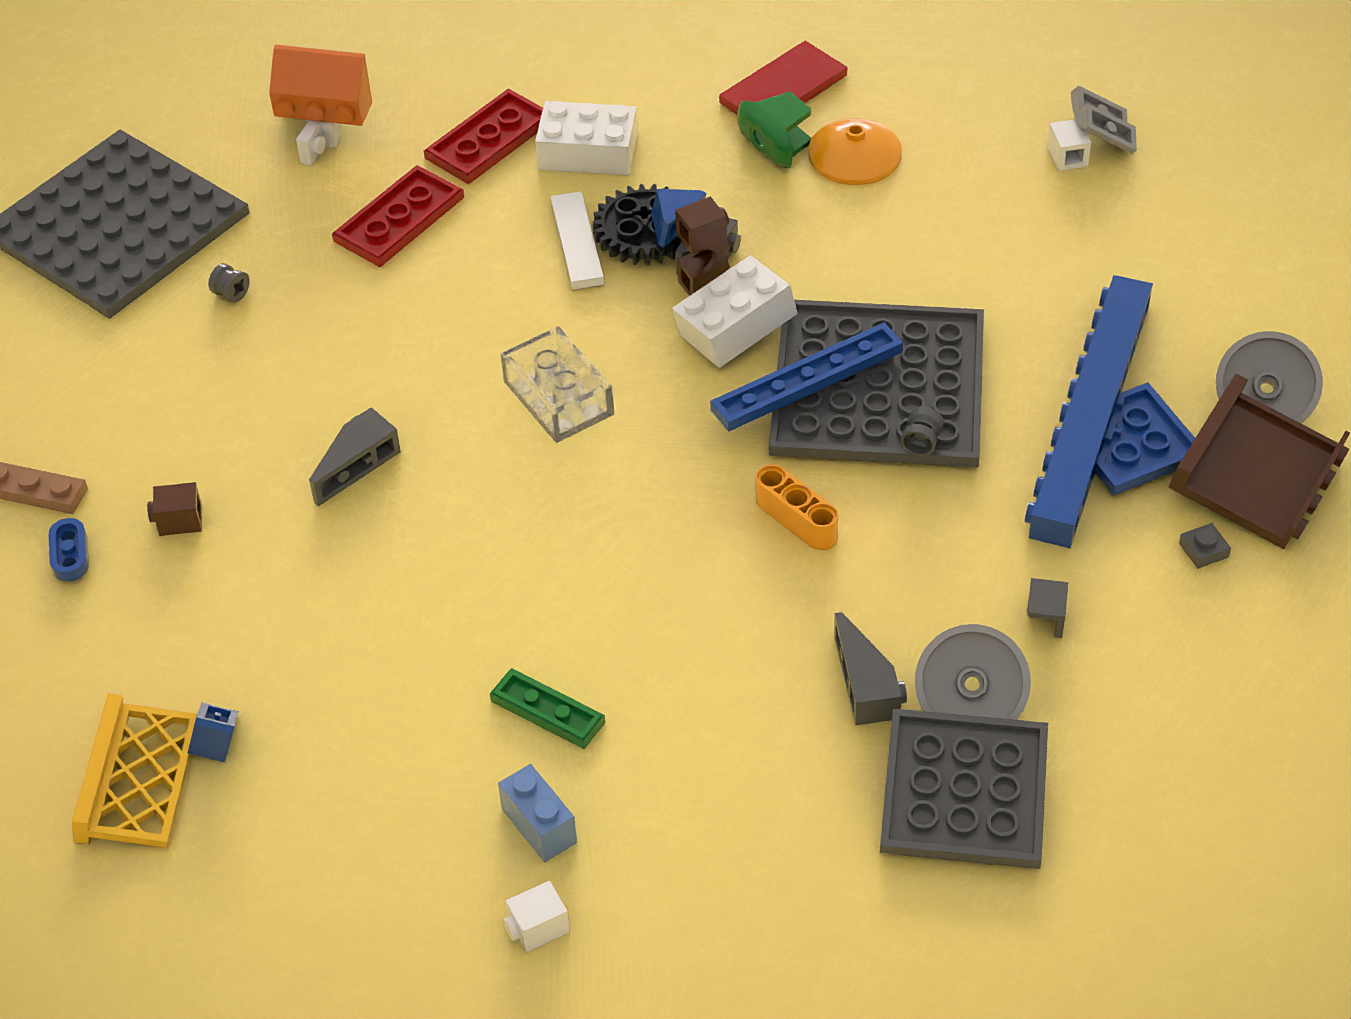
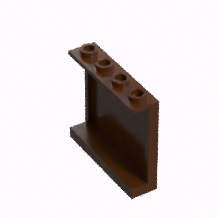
[1168,373,1350,549]

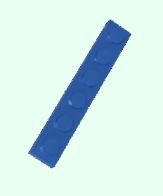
[710,322,903,432]

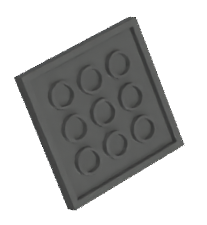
[880,708,1048,869]

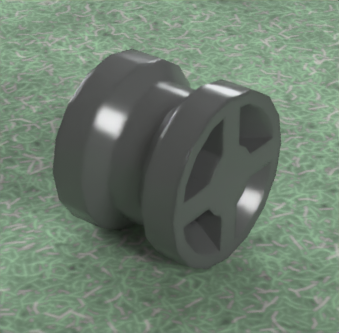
[208,263,250,303]

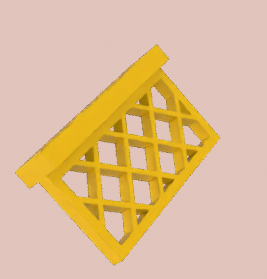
[72,693,197,848]

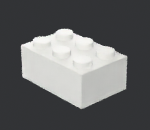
[535,101,638,176]
[672,255,798,368]

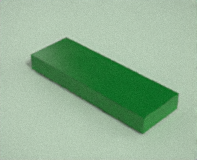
[490,668,605,749]

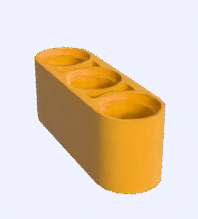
[755,464,838,550]

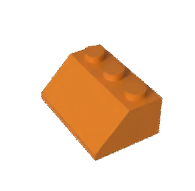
[269,44,372,126]

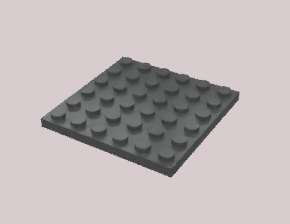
[0,129,250,319]
[769,300,984,467]

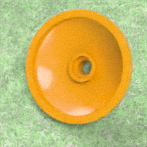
[808,118,902,185]

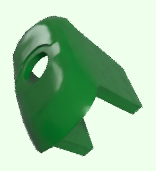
[737,92,811,168]

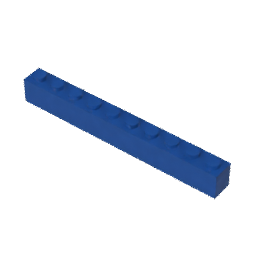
[1025,275,1153,549]

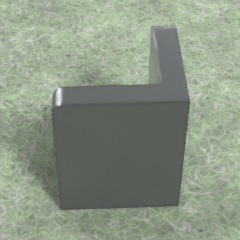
[1027,578,1068,638]

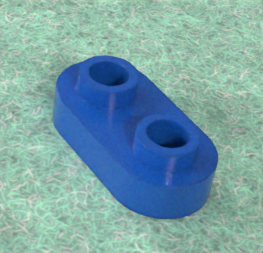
[48,518,89,581]

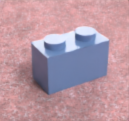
[498,764,577,863]

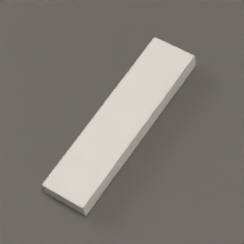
[551,191,604,290]

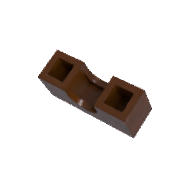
[675,196,730,296]

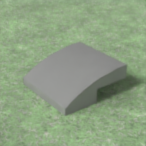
[1071,85,1137,154]

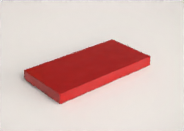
[719,40,848,114]
[423,88,543,184]
[332,165,464,267]

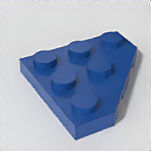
[1095,382,1195,496]

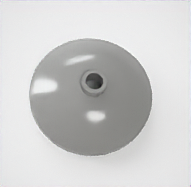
[1216,331,1323,423]
[915,624,1031,720]

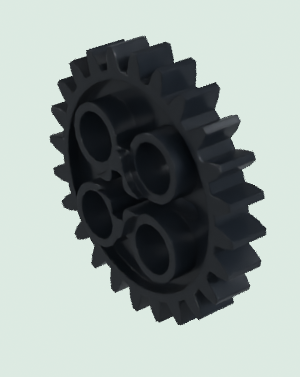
[593,184,682,265]

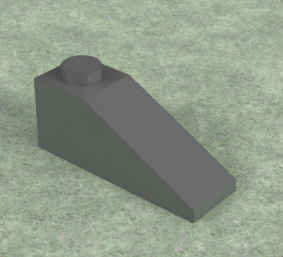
[309,407,401,506]
[834,612,907,725]

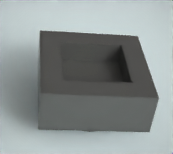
[1179,523,1231,569]

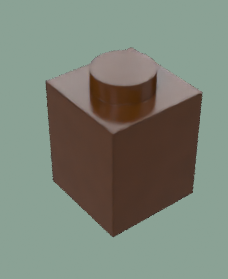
[147,482,202,536]

